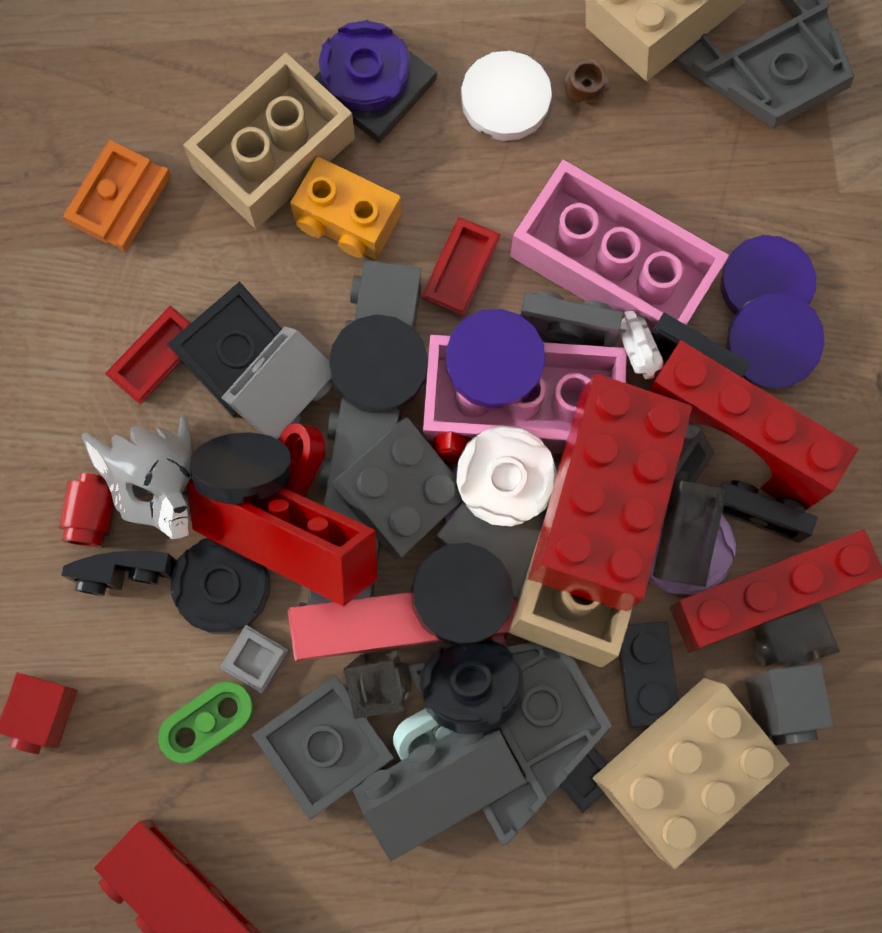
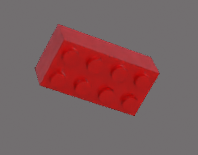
[527,373,692,612]

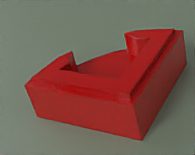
[433,431,472,465]

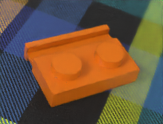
[62,139,171,253]

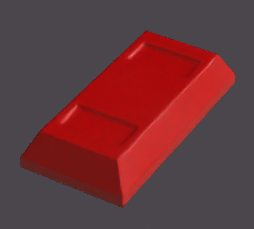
[421,216,501,317]
[105,305,191,405]

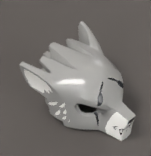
[81,415,192,539]

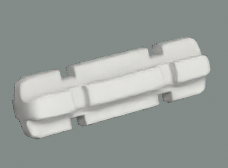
[619,311,664,379]

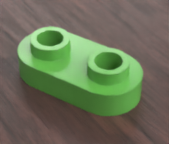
[158,682,254,763]

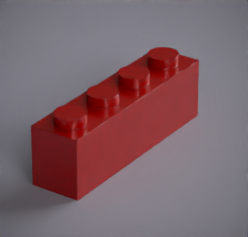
[187,478,377,606]
[670,529,882,653]
[94,819,261,933]

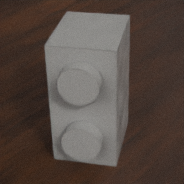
[221,326,333,439]

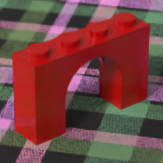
[649,340,859,512]

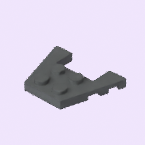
[672,0,854,129]
[407,642,612,847]

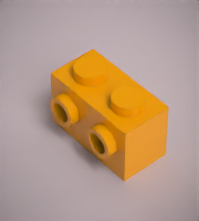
[290,156,402,261]

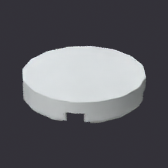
[461,51,552,141]
[456,425,557,526]

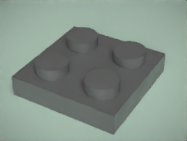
[520,291,623,347]
[331,417,462,559]
[252,675,394,820]

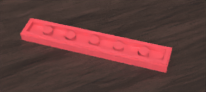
[288,592,517,662]

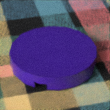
[318,20,411,112]
[720,235,816,314]
[727,293,825,389]
[446,309,545,409]

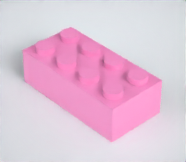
[510,160,729,334]
[423,335,627,454]

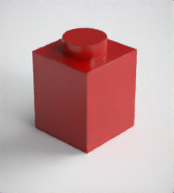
[0,672,78,755]

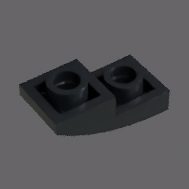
[61,550,177,596]

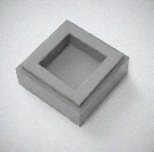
[220,625,290,694]

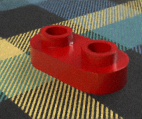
[279,423,326,497]

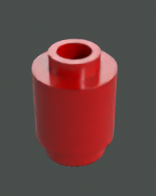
[59,473,114,547]

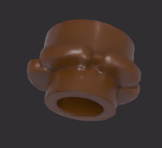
[565,59,610,104]

